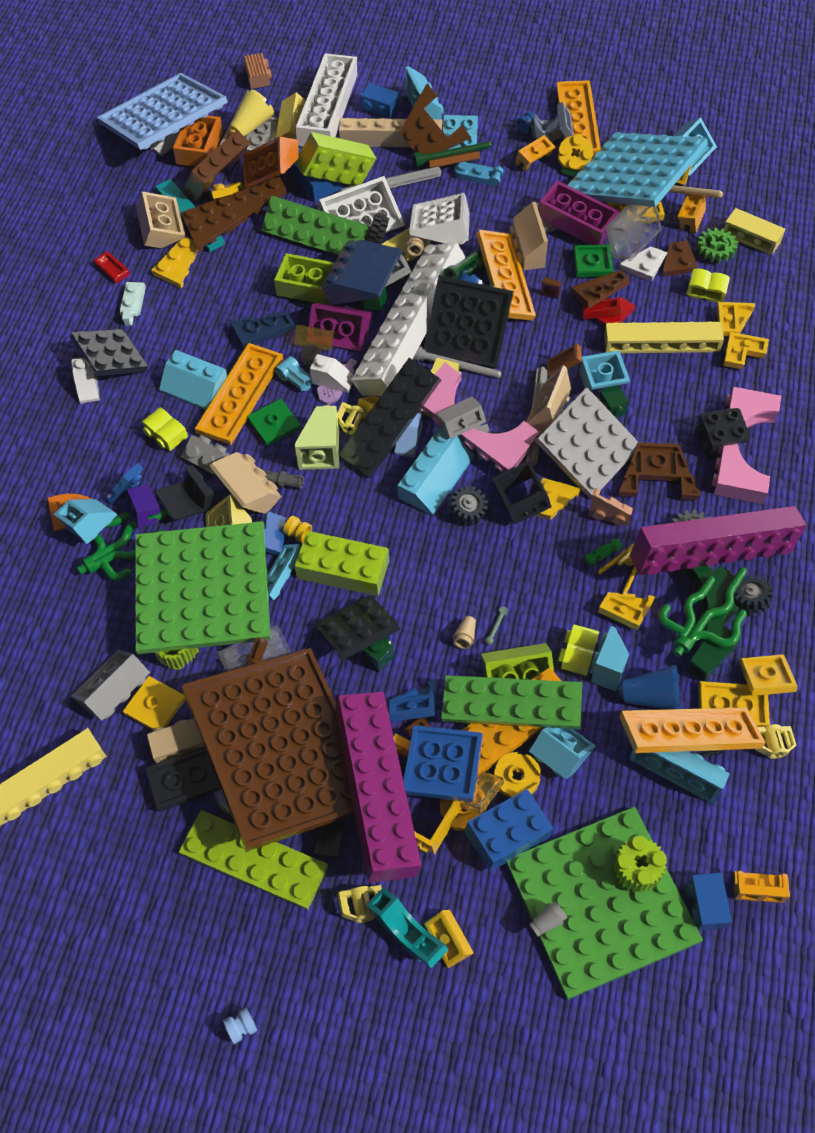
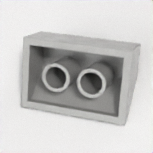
[71,650,150,721]

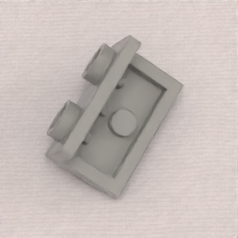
[181,435,231,475]

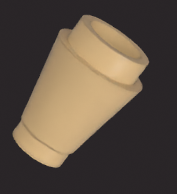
[406,235,424,256]
[453,616,476,649]

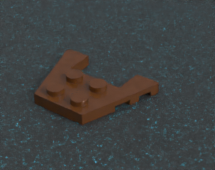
[400,83,471,154]
[619,442,701,500]

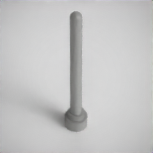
[412,346,501,378]

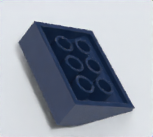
[321,240,402,305]

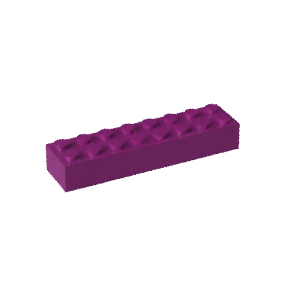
[629,506,807,575]
[335,692,422,883]

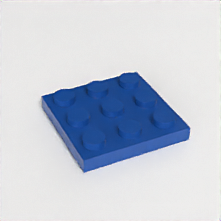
[403,725,483,802]

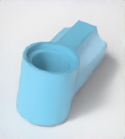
[275,356,312,391]

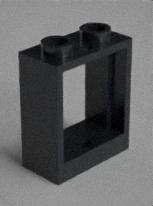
[492,461,552,525]

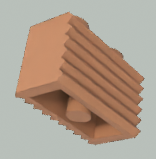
[243,52,272,89]

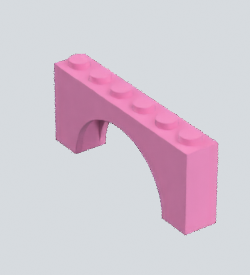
[420,362,540,473]
[712,387,781,504]

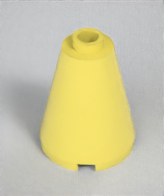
[229,90,274,137]

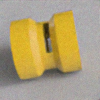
[283,516,312,543]

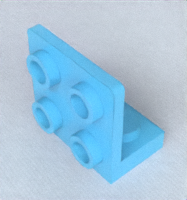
[443,115,478,150]

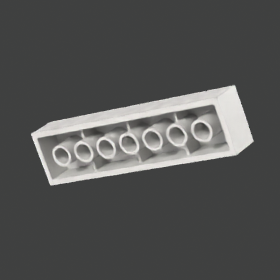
[296,54,357,146]

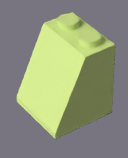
[295,405,339,470]

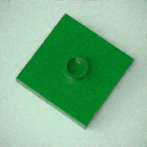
[573,244,614,277]
[247,399,301,446]

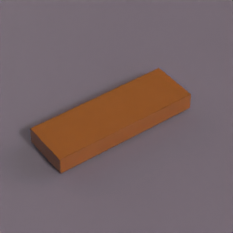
[426,151,480,168]

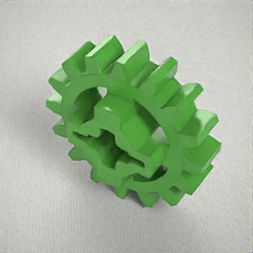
[697,228,738,263]

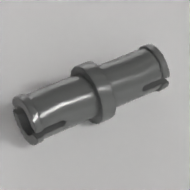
[264,470,304,489]

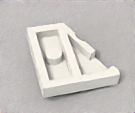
[620,246,667,282]

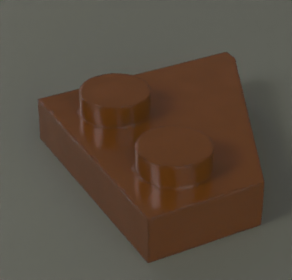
[662,240,698,277]

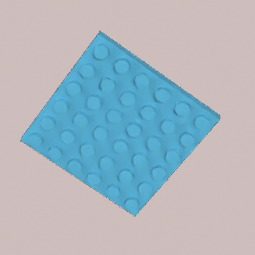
[568,132,708,207]

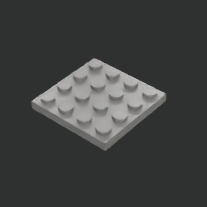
[535,388,638,499]

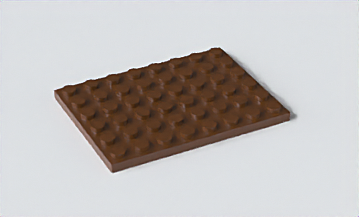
[182,648,355,852]

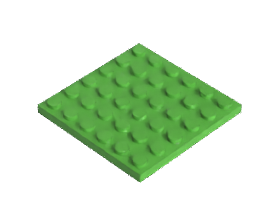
[136,521,271,654]
[506,807,703,1000]

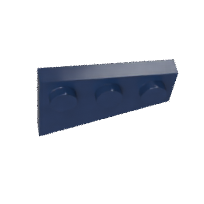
[229,312,296,349]

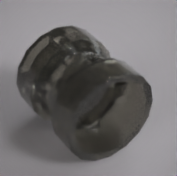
[301,345,321,371]

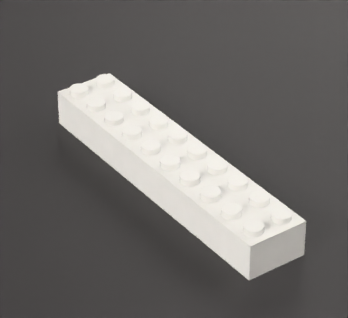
[351,242,465,396]

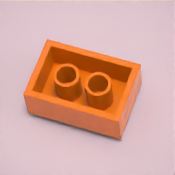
[173,115,223,167]

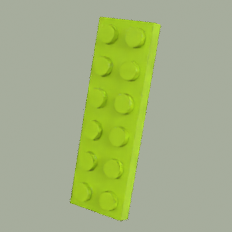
[179,810,328,911]

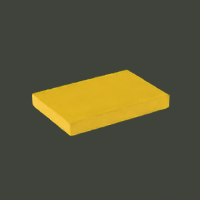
[698,681,770,727]

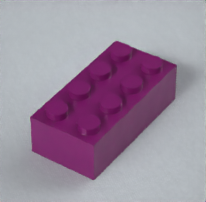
[538,181,620,245]

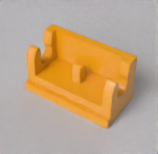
[515,135,555,171]
[678,194,706,234]
[733,871,790,903]

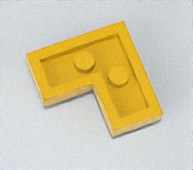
[724,332,769,370]

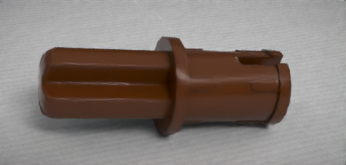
[245,637,268,667]

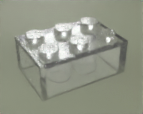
[606,204,662,261]

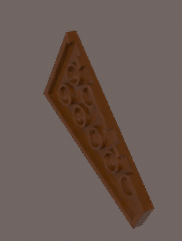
[181,177,287,253]

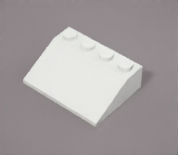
[317,176,405,233]
[409,193,470,245]

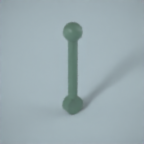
[485,606,508,645]

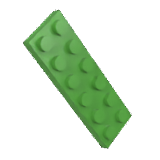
[261,196,370,255]
[442,675,583,729]

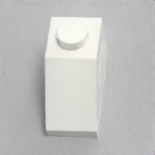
[310,354,354,393]
[72,358,100,404]

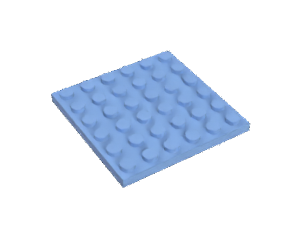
[97,73,228,150]

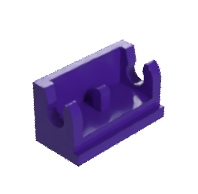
[127,485,160,529]

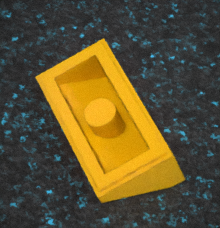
[424,910,473,968]

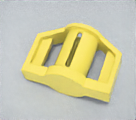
[337,402,368,435]
[755,724,796,759]
[337,885,382,923]

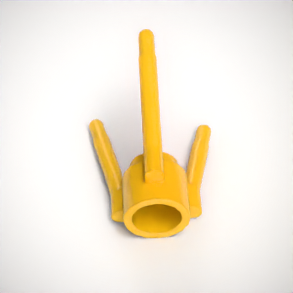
[598,544,637,595]

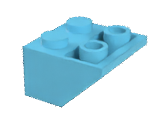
[54,499,117,544]
[589,626,629,692]

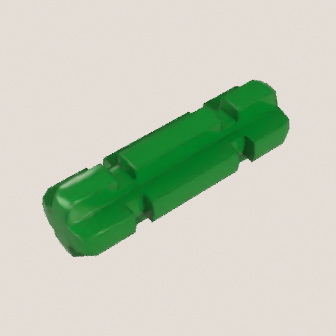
[584,538,622,566]

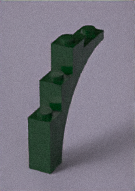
[681,565,741,682]

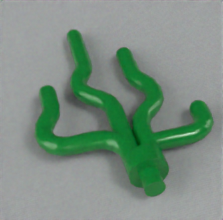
[77,508,169,581]
[658,567,747,657]

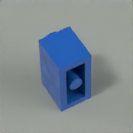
[360,83,400,119]
[686,873,732,930]

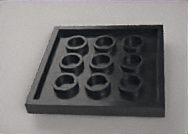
[424,275,514,368]

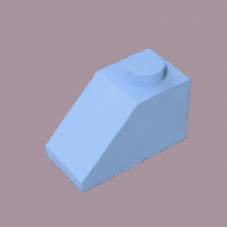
[395,411,423,458]

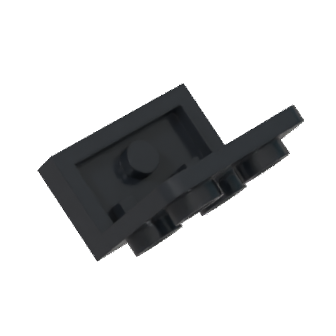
[695,408,751,459]
[156,466,214,521]

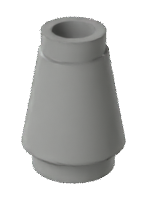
[529,901,567,936]

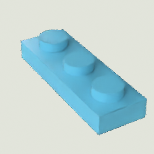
[267,544,301,600]

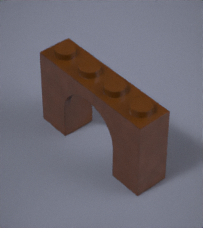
[183,130,250,203]

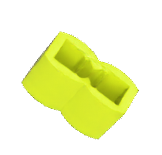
[687,269,730,303]
[142,407,188,451]
[559,625,599,676]

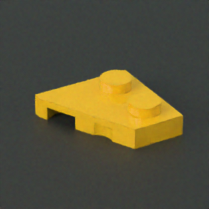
[717,302,755,336]

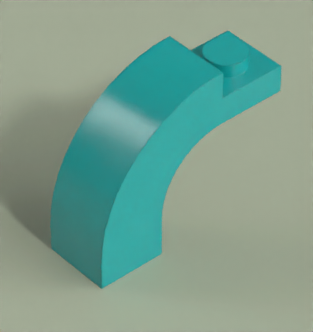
[366,887,448,969]

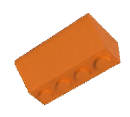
[243,136,299,189]

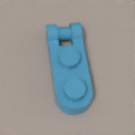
[455,162,504,186]

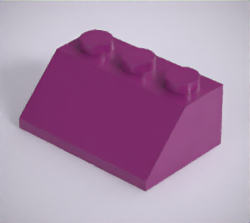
[307,303,371,351]

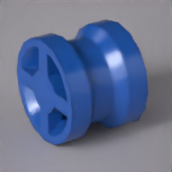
[516,111,535,134]

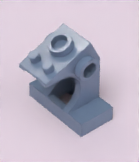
[531,102,574,142]

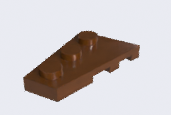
[571,270,630,309]

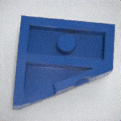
[106,463,144,505]
[389,680,436,722]

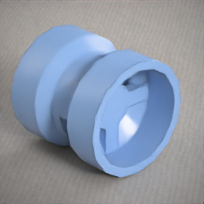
[223,1008,258,1044]

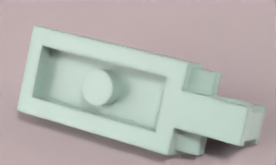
[120,282,146,326]

